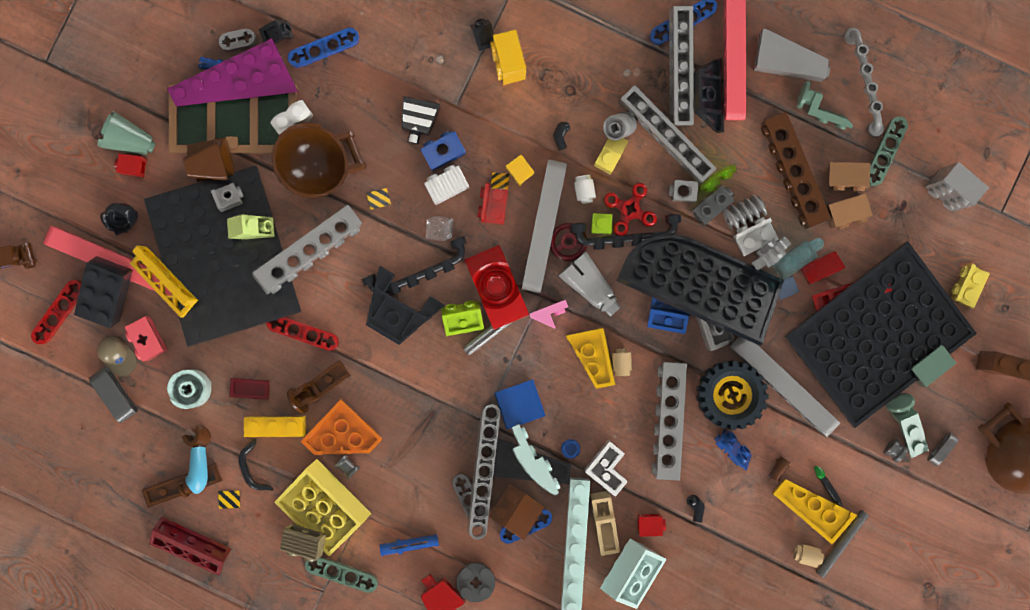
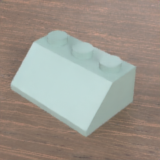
[600,539,666,609]

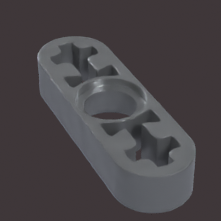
[452,473,484,527]

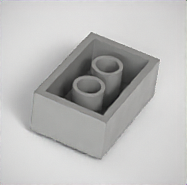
[925,162,989,211]

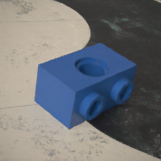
[421,131,466,172]

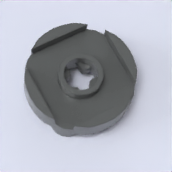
[456,562,495,602]

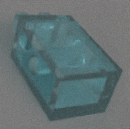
[772,238,824,279]

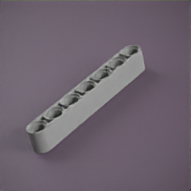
[522,159,567,293]
[729,336,840,438]
[467,404,500,540]

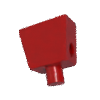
[421,573,465,610]

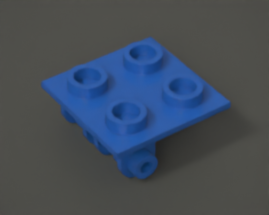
[714,429,752,471]

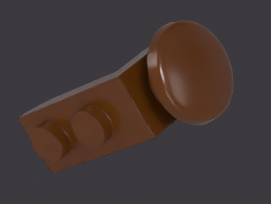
[287,360,351,413]

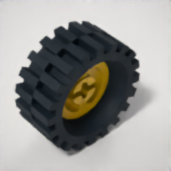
[696,361,769,430]

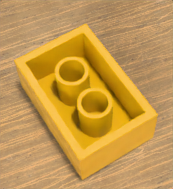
[490,30,526,85]

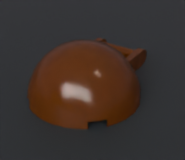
[272,122,367,198]
[978,402,1030,494]

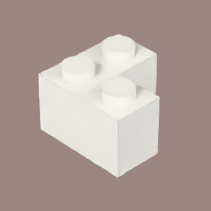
[584,440,628,497]

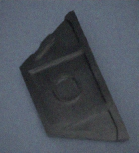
[693,58,724,133]

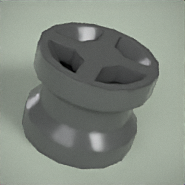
[883,438,909,463]

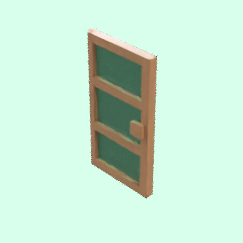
[169,84,298,154]

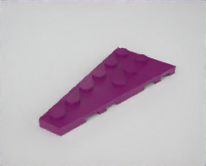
[167,39,298,106]

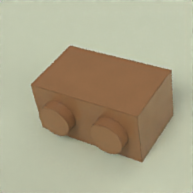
[829,162,871,192]
[826,193,873,230]

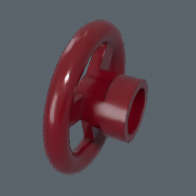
[550,223,587,261]

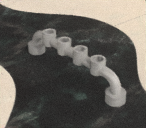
[844,28,884,137]

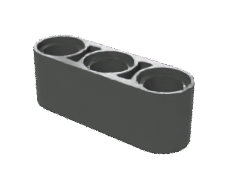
[89,366,138,423]

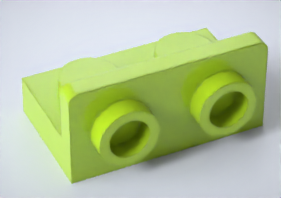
[441,300,484,336]

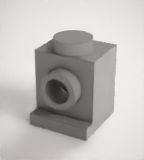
[211,183,244,212]

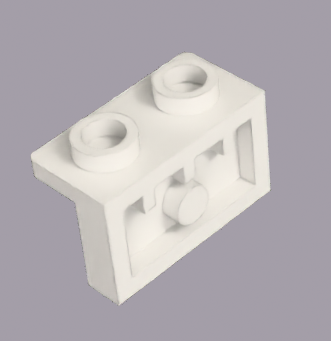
[733,217,779,257]

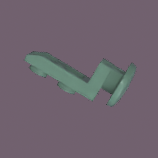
[796,81,853,130]
[886,393,929,458]

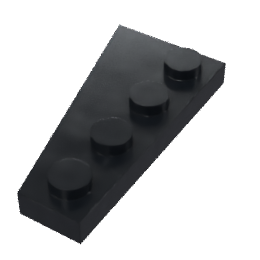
[493,438,571,484]

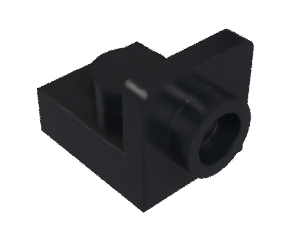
[470,18,494,51]
[259,19,293,44]

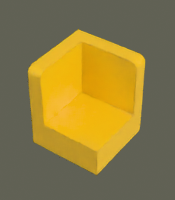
[506,155,534,186]

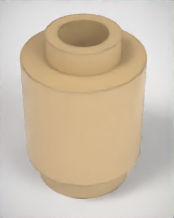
[612,348,632,376]
[793,544,824,568]

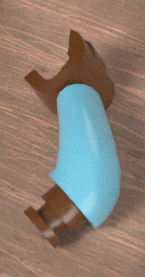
[178,424,211,498]

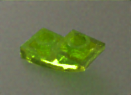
[698,164,737,193]

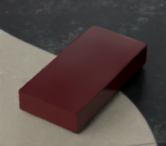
[229,378,270,400]

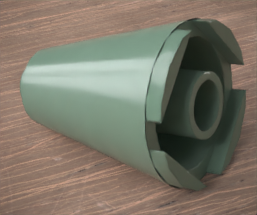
[97,111,156,155]

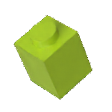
[591,213,612,235]

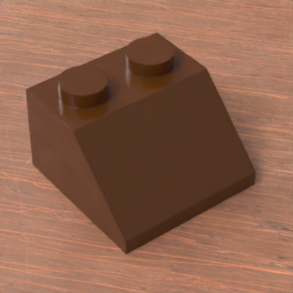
[489,484,545,540]

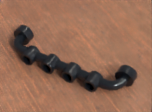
[570,214,681,250]
[361,236,467,296]

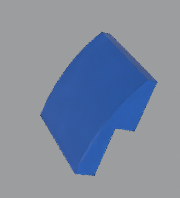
[647,297,689,334]
[494,379,546,429]

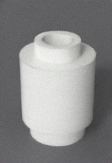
[574,175,596,204]

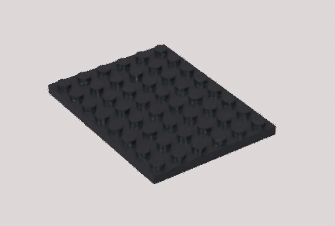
[144,165,302,347]
[784,242,977,428]

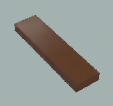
[142,463,222,508]

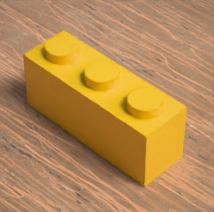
[244,416,306,437]

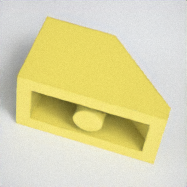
[594,138,629,175]

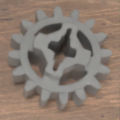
[752,236,791,270]

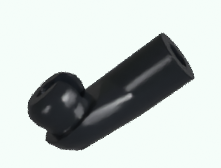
[553,122,570,151]
[686,495,705,523]

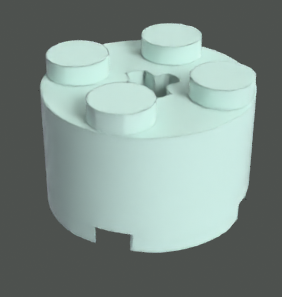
[167,369,212,409]

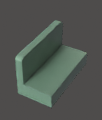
[911,346,957,387]

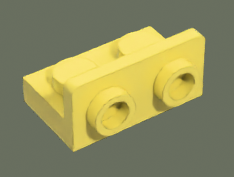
[951,263,990,309]

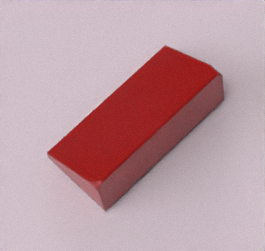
[800,251,846,284]

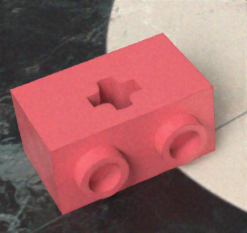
[125,316,168,362]

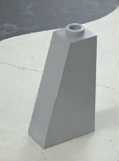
[753,29,830,82]

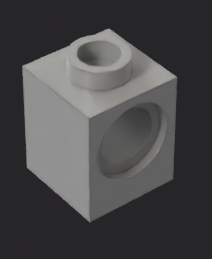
[668,180,698,203]

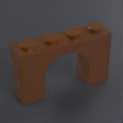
[976,351,1030,381]

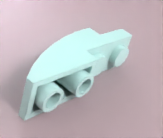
[512,425,560,495]

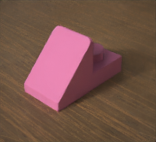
[529,300,568,329]

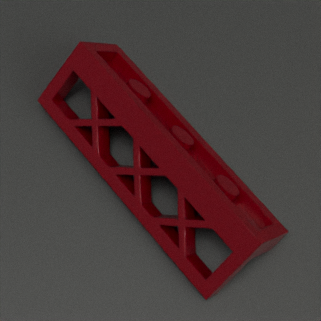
[149,517,231,576]

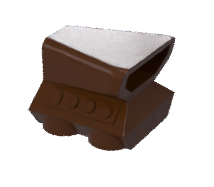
[183,138,235,182]

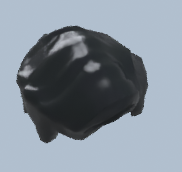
[100,203,139,235]

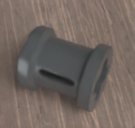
[334,454,360,480]

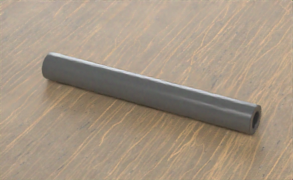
[816,510,869,578]

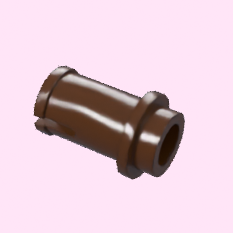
[18,243,37,269]
[768,456,791,482]

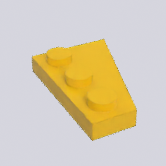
[566,328,616,389]

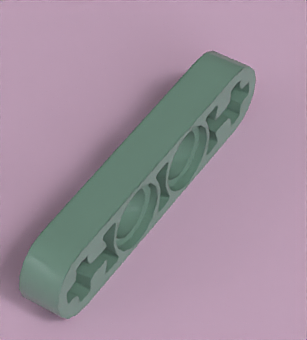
[870,116,908,187]
[305,557,378,593]

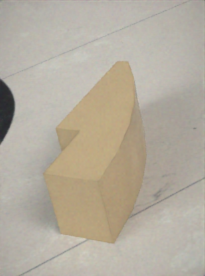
[590,491,620,556]

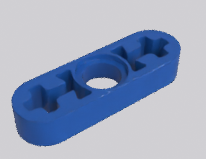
[500,508,552,544]

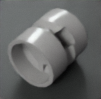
[603,111,637,141]

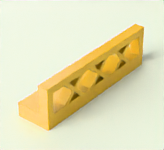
[129,246,198,317]

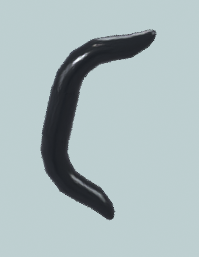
[239,439,274,491]

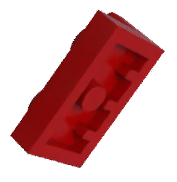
[477,182,509,225]

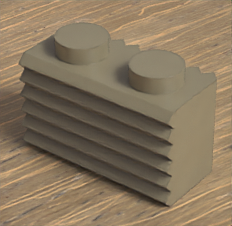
[280,524,326,562]

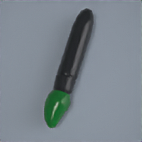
[814,466,842,506]

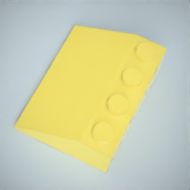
[274,459,372,557]

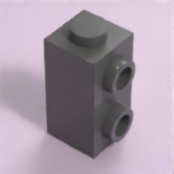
[691,185,735,227]

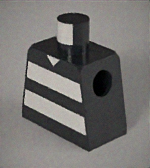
[402,96,441,145]

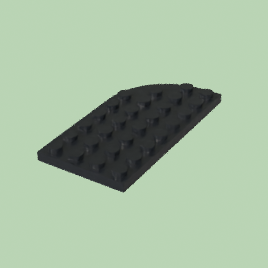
[616,234,784,346]

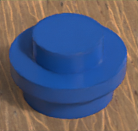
[561,439,580,459]

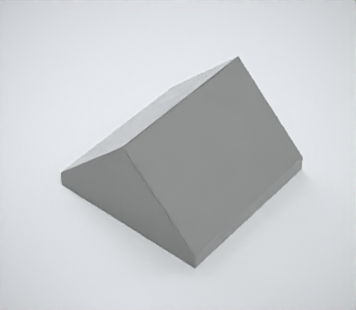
[696,317,735,351]

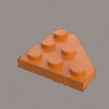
[301,399,383,455]

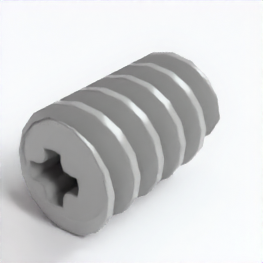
[723,195,767,231]

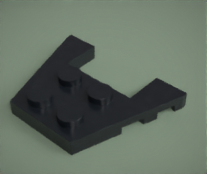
[365,266,445,345]

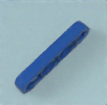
[650,0,717,46]
[288,28,360,68]

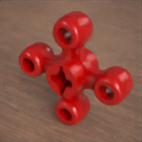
[603,183,657,236]

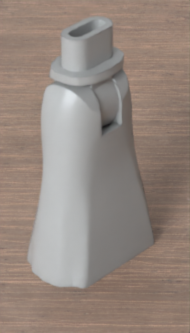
[558,251,621,317]

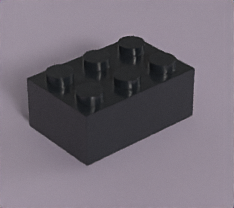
[74,256,133,329]

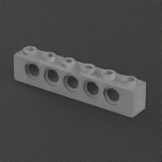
[669,6,694,126]
[619,85,717,185]
[253,205,362,294]
[652,362,687,481]

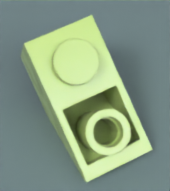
[227,215,275,239]

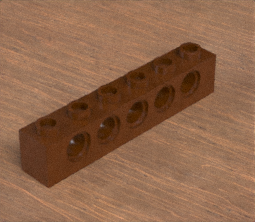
[761,112,831,229]

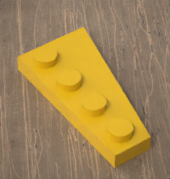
[772,479,857,544]

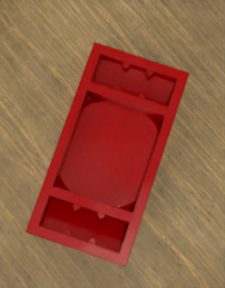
[464,245,529,330]

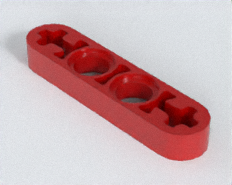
[31,280,82,344]
[266,317,340,351]

